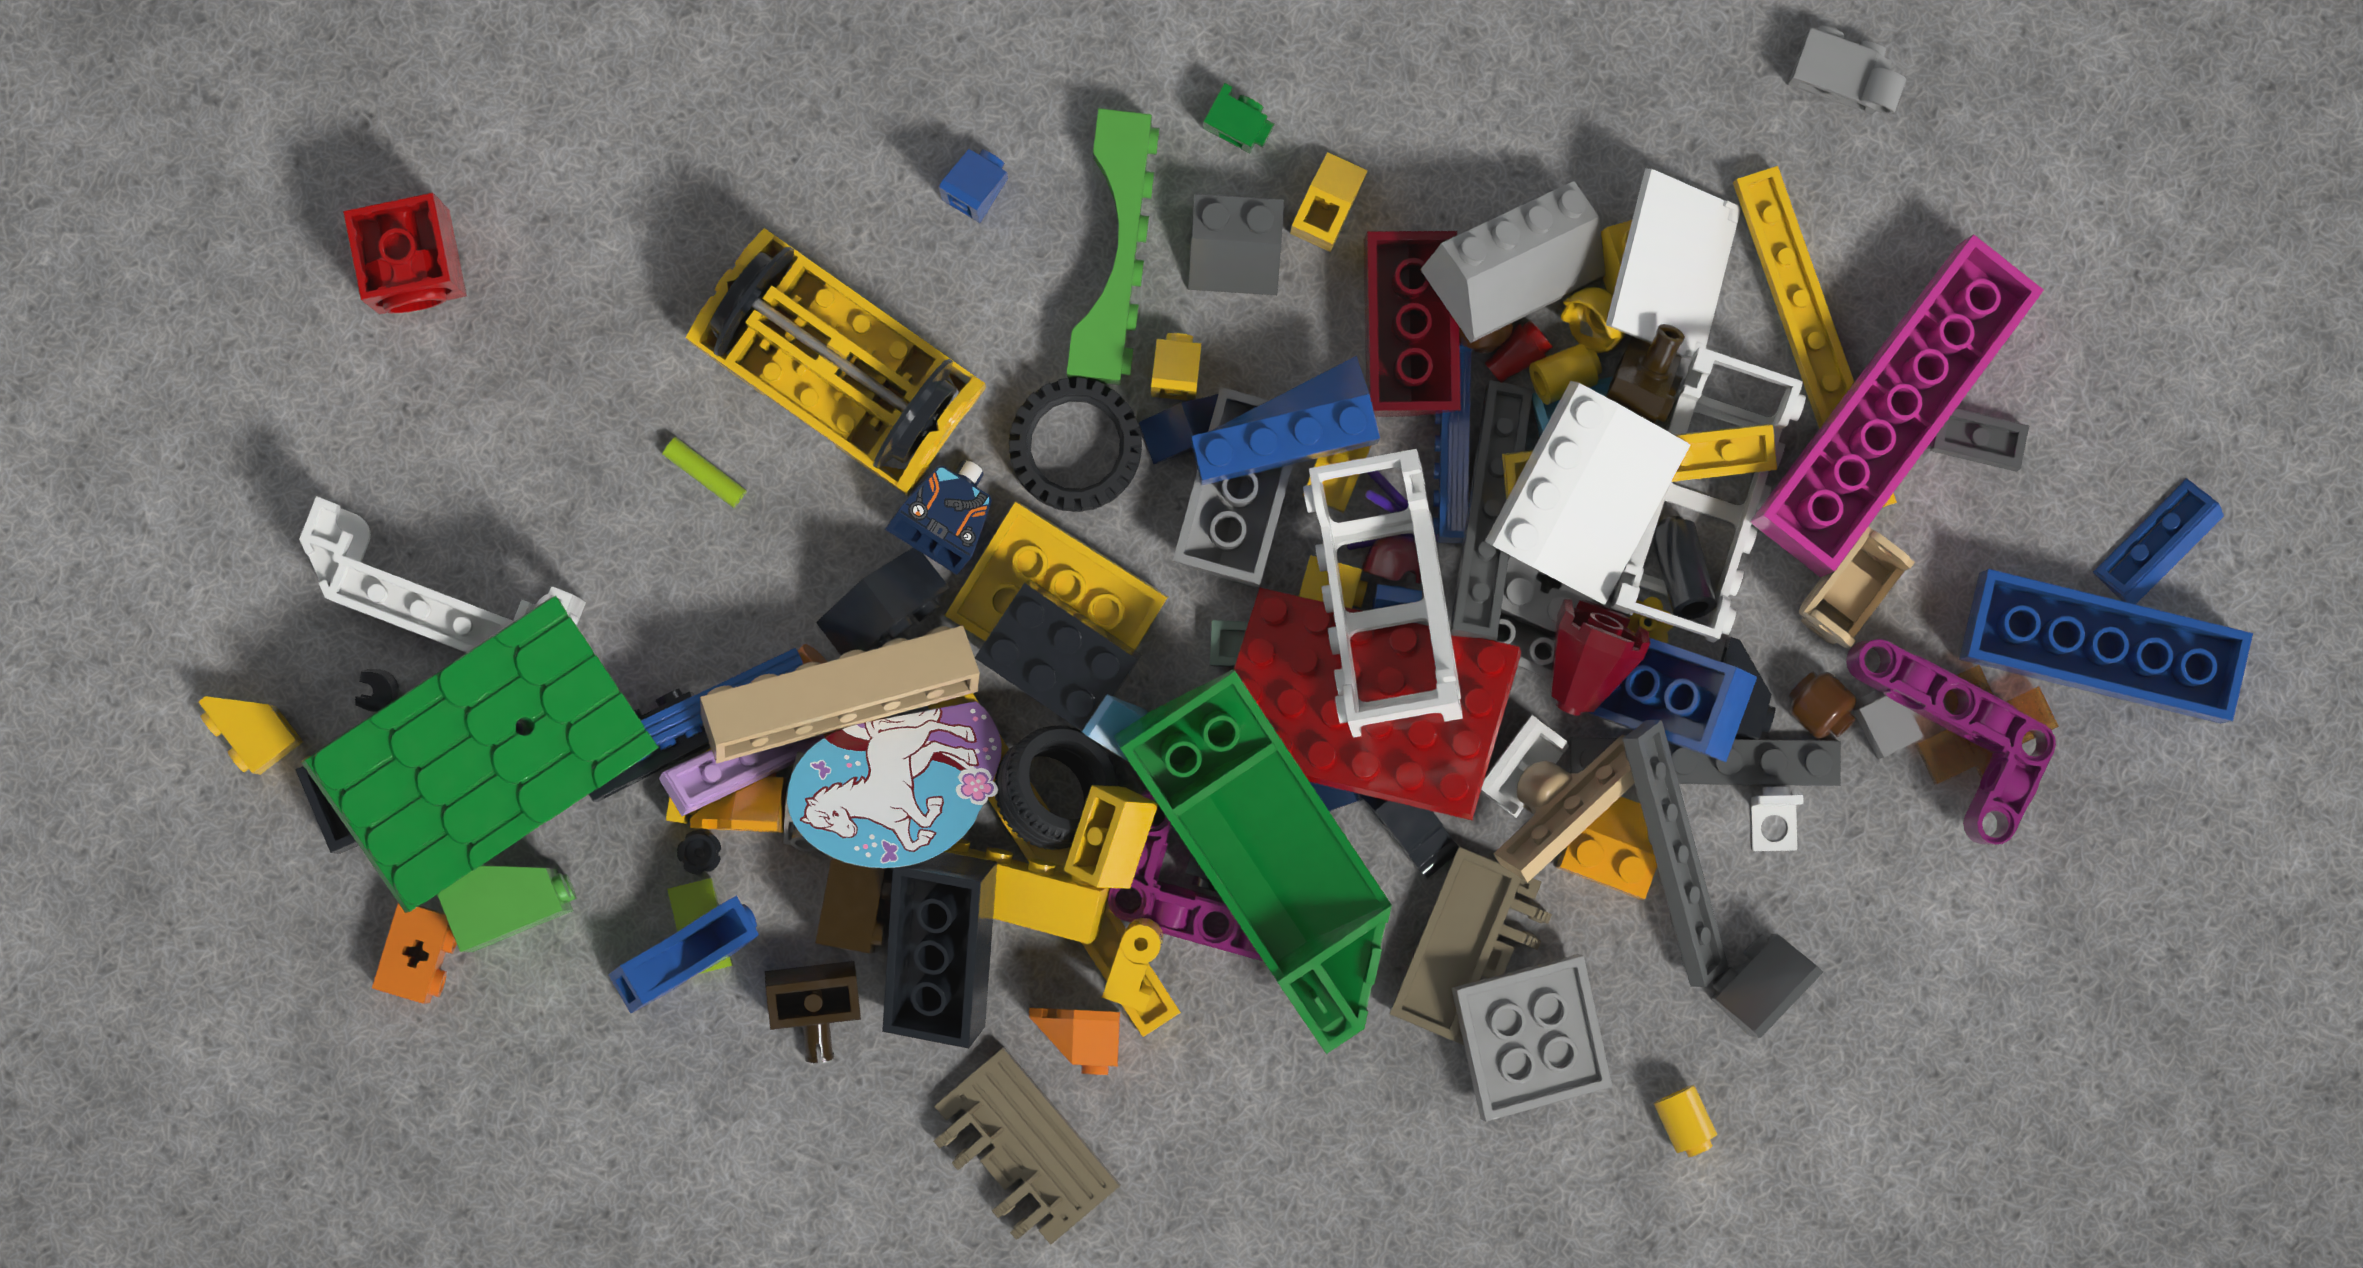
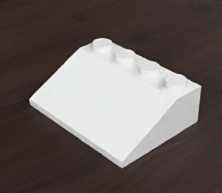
[1485,381,1691,605]

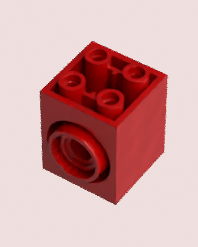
[343,193,467,315]

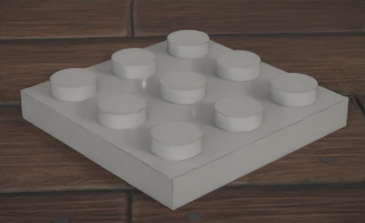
[1452,954,1612,1122]

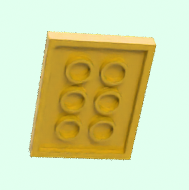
[945,501,1169,650]

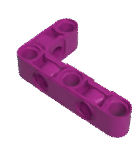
[1846,639,2056,845]
[1108,790,1263,961]

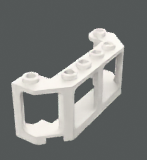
[1611,347,1806,643]
[1303,449,1463,738]
[299,496,586,653]

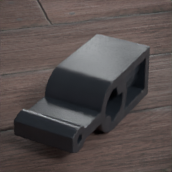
[1359,794,1459,879]

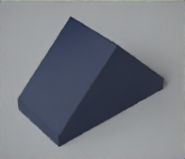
[1139,394,1219,464]

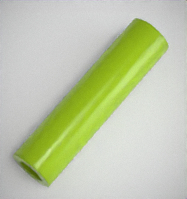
[662,437,747,508]

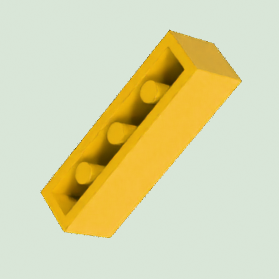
[944,838,1110,944]

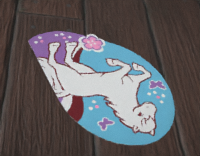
[787,701,1001,868]

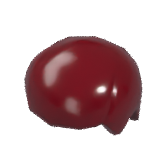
[1362,535,1422,584]

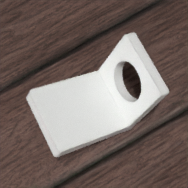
[1751,787,1803,851]

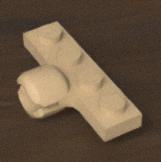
[1494,734,1635,883]

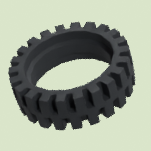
[1009,377,1142,512]

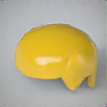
[1560,287,1625,353]

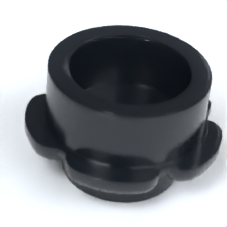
[677,830,721,875]

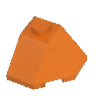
[1029,1008,1120,1075]

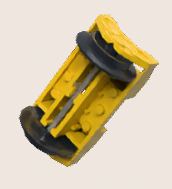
[685,228,986,497]

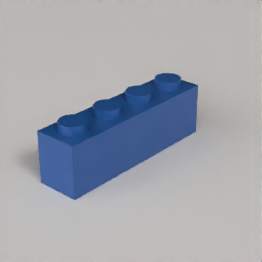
[1191,355,1380,486]

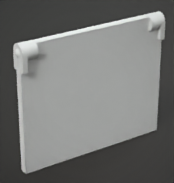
[1606,168,1741,360]

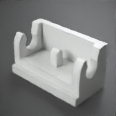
[1481,715,1569,818]

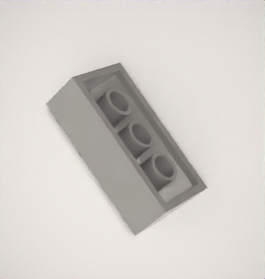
[1420,181,1605,343]
[1173,387,1293,589]

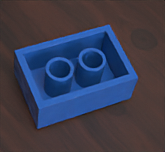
[1588,638,1757,762]

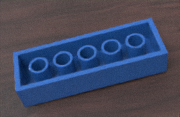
[1959,569,2253,724]

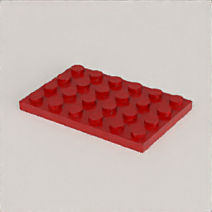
[1234,587,1521,820]

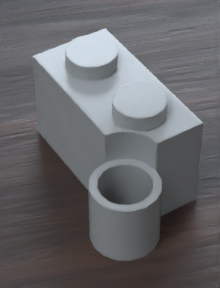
[1788,26,1906,115]

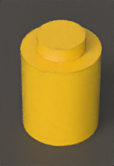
[1529,344,1602,405]
[1653,1085,1718,1158]

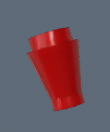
[1485,319,1553,383]

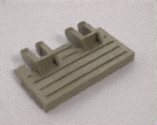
[1389,847,1552,1045]
[933,1047,1121,1245]

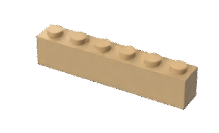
[700,625,980,764]

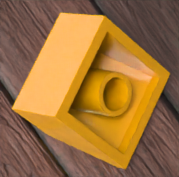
[1556,796,1657,900]

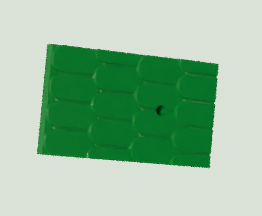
[301,596,659,913]

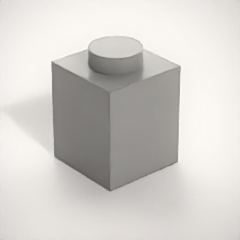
[1853,690,1924,759]

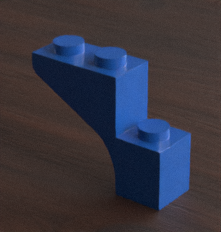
[608,895,759,1014]

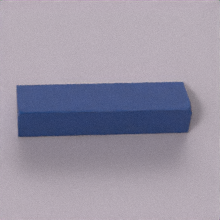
[2093,478,2224,605]

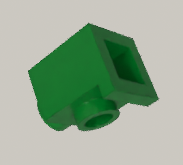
[1203,83,1275,154]

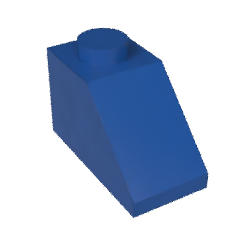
[939,149,1008,223]

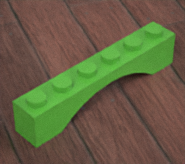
[1067,108,1160,385]

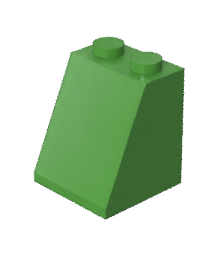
[437,866,577,952]

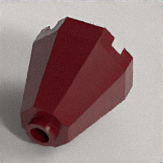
[1550,599,1650,716]

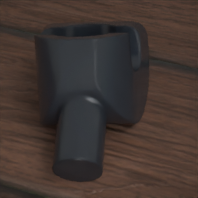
[355,669,399,712]

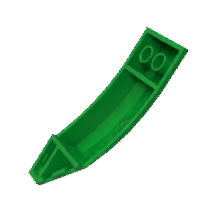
[1114,669,1392,1054]

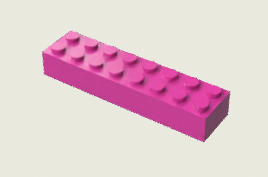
[1750,234,2044,578]

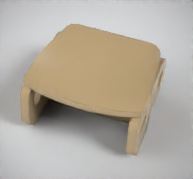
[1799,527,1915,649]

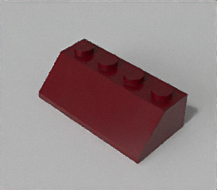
[1363,231,1461,417]

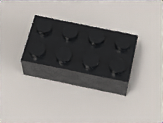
[882,852,997,1049]

